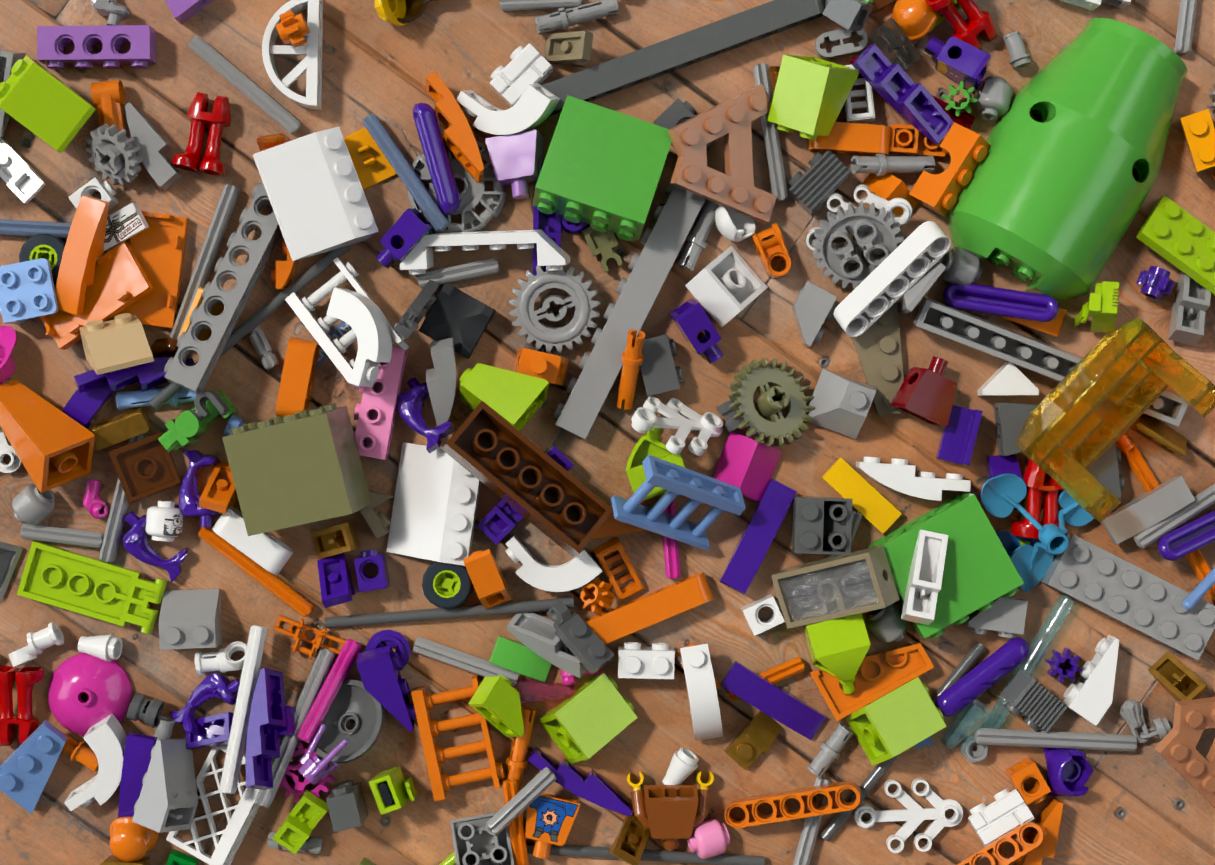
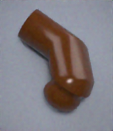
[150,338,179,358]

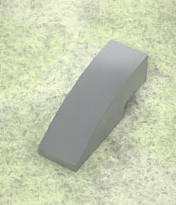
[125,102,182,191]
[1168,271,1211,345]
[426,338,456,426]
[1101,476,1196,544]
[506,612,587,678]

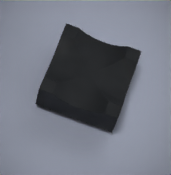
[418,282,496,359]

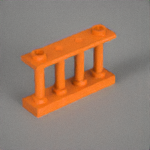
[411,675,505,802]

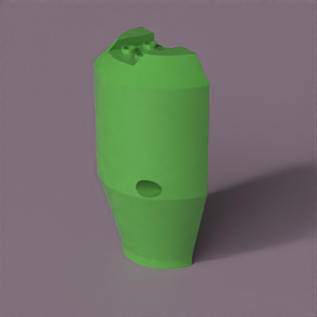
[946,18,1188,302]

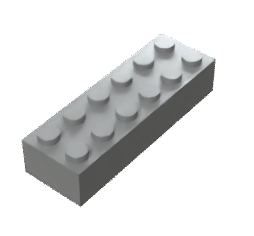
[1040,533,1215,660]

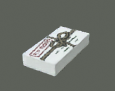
[103,202,149,253]

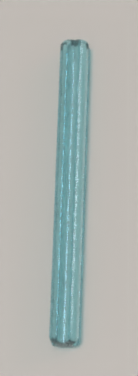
[981,595,1075,729]

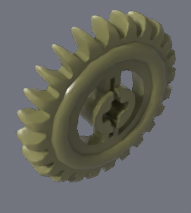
[728,357,815,447]

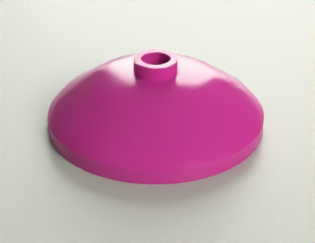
[48,653,132,736]

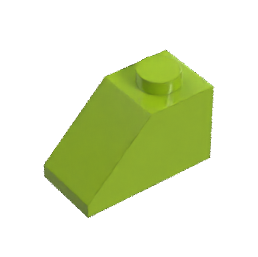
[468,675,524,737]

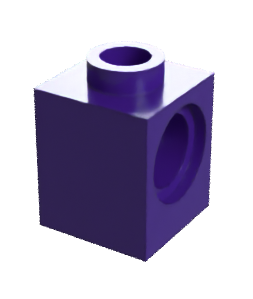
[354,549,390,592]

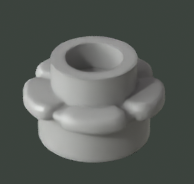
[961,735,988,763]

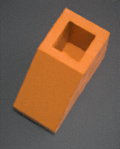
[463,549,511,610]

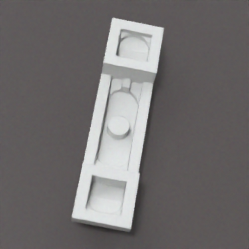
[0,137,46,204]

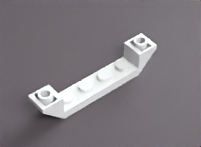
[400,230,570,275]

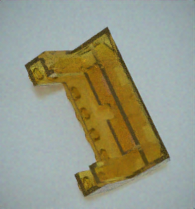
[1015,317,1215,523]

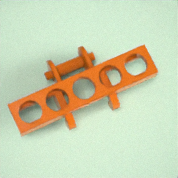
[274,615,347,660]

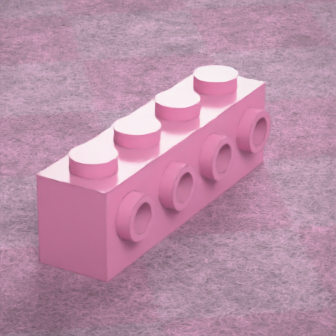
[353,347,408,460]

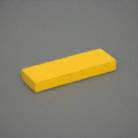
[821,457,902,534]

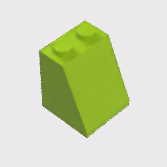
[767,54,859,140]
[0,55,96,153]
[459,363,549,432]
[538,673,638,764]
[845,677,947,766]

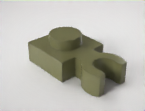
[582,227,622,273]

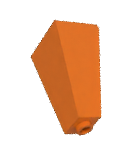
[0,379,95,493]

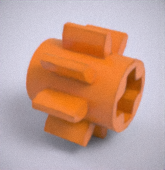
[275,10,311,47]
[579,578,615,615]

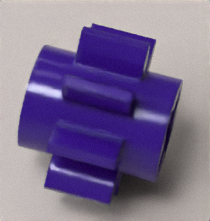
[1136,266,1175,300]
[1045,648,1082,683]

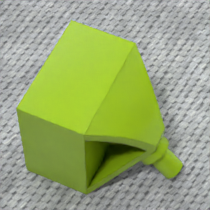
[625,428,685,500]
[804,613,871,694]

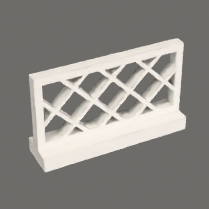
[166,746,260,865]

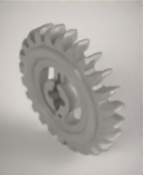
[509,265,600,353]

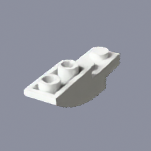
[856,457,971,501]

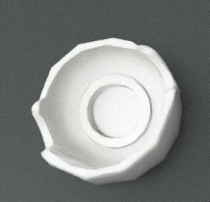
[715,205,756,242]

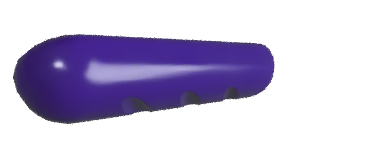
[413,103,461,215]
[943,283,1059,322]
[1158,510,1215,561]
[935,637,1029,717]

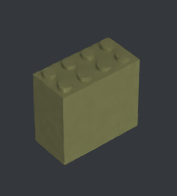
[222,403,372,536]

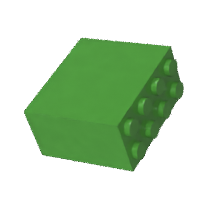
[533,95,672,241]
[867,492,1024,640]

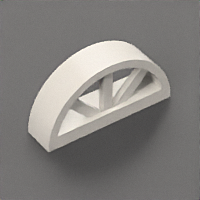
[262,0,323,110]

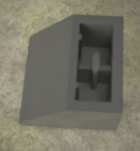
[791,496,852,555]

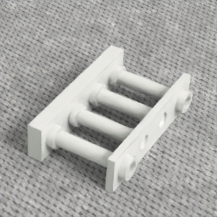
[285,257,409,389]

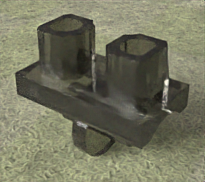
[869,17,923,71]

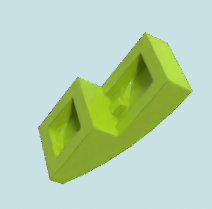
[272,790,328,854]

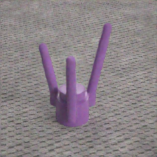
[298,724,348,785]

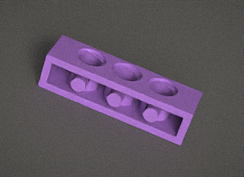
[37,25,157,70]

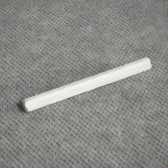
[219,625,267,794]

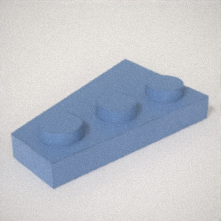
[0,720,67,814]

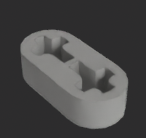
[814,28,868,60]

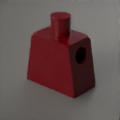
[890,356,957,427]

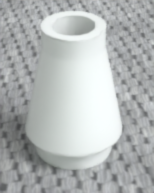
[78,634,123,662]
[662,747,699,785]

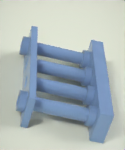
[611,455,746,550]

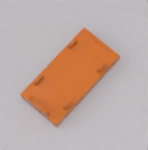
[118,211,189,328]
[39,241,154,350]

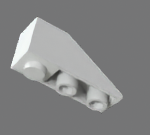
[1063,635,1120,726]

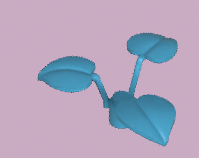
[981,474,1111,593]

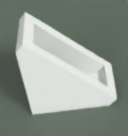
[977,362,1039,396]

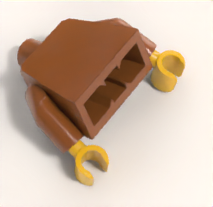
[627,770,714,850]

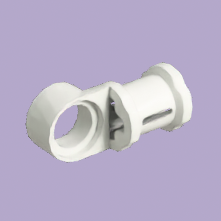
[8,621,64,668]
[195,641,247,676]

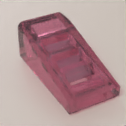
[517,678,574,704]

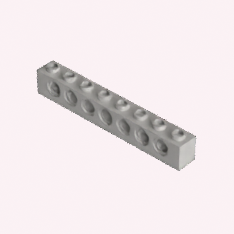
[164,182,281,394]

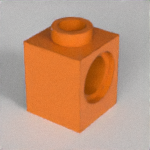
[1005,757,1051,805]

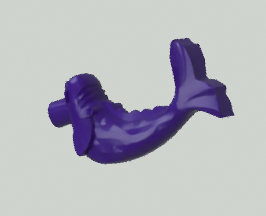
[397,377,455,453]
[179,450,221,528]
[122,511,189,583]
[170,673,240,735]

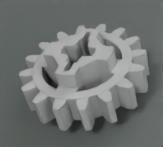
[85,124,143,185]

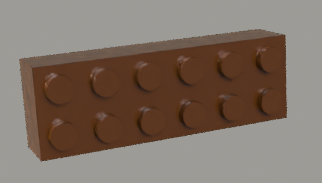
[442,401,613,557]

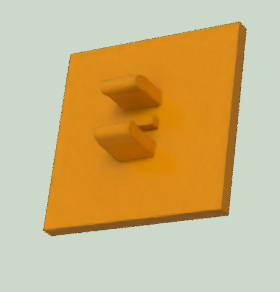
[344,120,397,190]

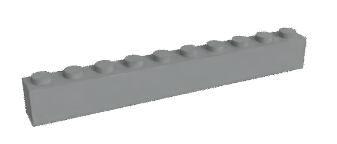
[553,184,706,439]
[913,296,1190,427]

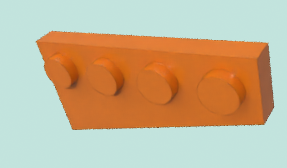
[809,643,934,721]

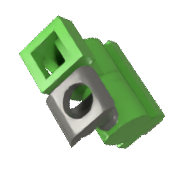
[158,390,239,452]

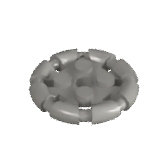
[407,140,507,233]

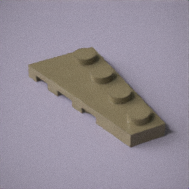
[851,302,905,415]

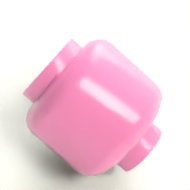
[687,819,730,859]

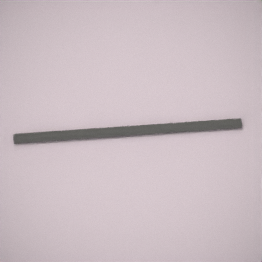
[149,246,351,410]
[325,597,575,628]
[820,642,986,842]
[526,843,765,865]

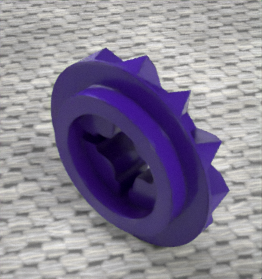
[366,629,411,671]

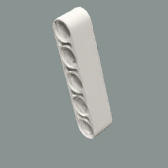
[834,221,951,337]

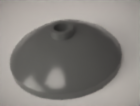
[309,679,384,763]

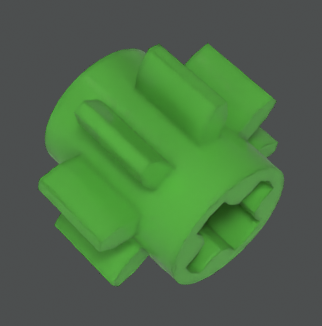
[942,81,978,116]

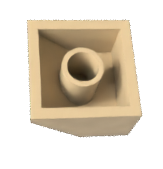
[79,313,154,375]

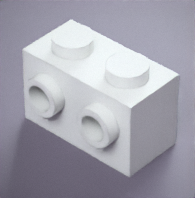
[618,642,675,679]

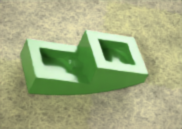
[489,635,551,682]

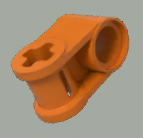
[750,223,791,279]

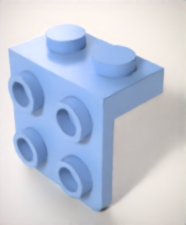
[0,258,58,324]

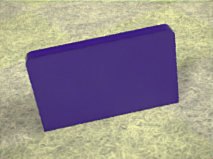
[936,405,983,466]

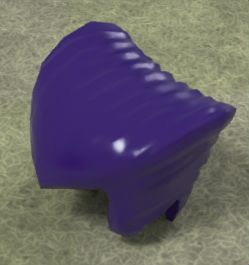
[1043,747,1094,797]

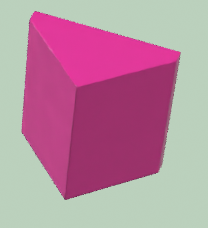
[712,431,782,502]

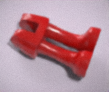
[926,0,997,50]
[172,92,231,176]
[1011,458,1066,539]
[0,666,44,746]

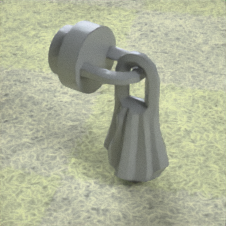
[1119,699,1171,743]

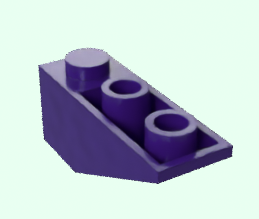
[356,645,417,731]

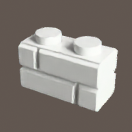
[490,44,553,107]
[968,788,1035,847]

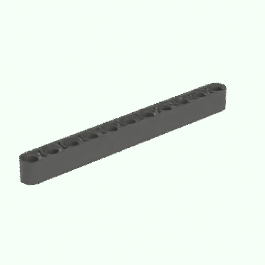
[541,0,825,116]

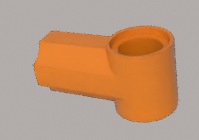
[91,80,126,131]

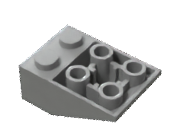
[132,738,198,833]
[450,812,514,865]

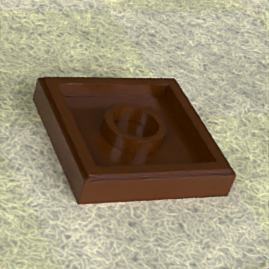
[108,431,182,504]

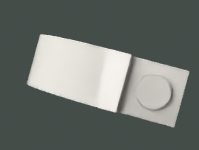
[456,83,560,135]
[326,288,392,387]
[506,535,603,592]
[680,644,723,741]
[64,713,127,811]

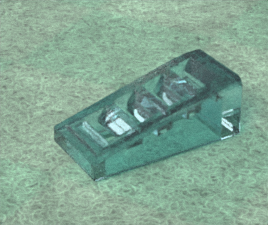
[941,699,995,749]

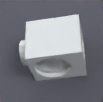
[68,177,119,211]
[741,594,785,636]

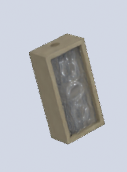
[771,545,900,629]

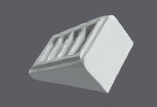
[844,64,875,123]

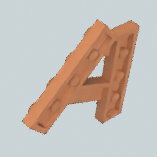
[667,84,777,223]
[1154,697,1215,809]

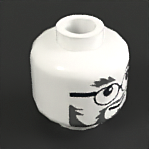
[145,501,184,542]

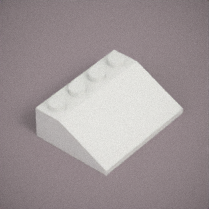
[253,127,379,261]
[386,442,481,566]

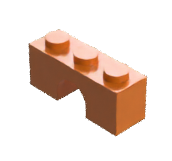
[909,122,991,217]

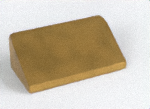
[90,406,149,450]
[1129,411,1187,456]

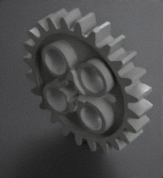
[813,201,904,289]

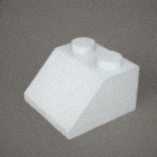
[685,246,768,328]

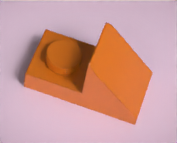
[199,461,238,514]

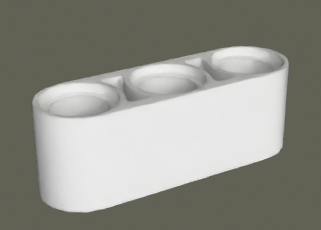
[212,506,294,575]

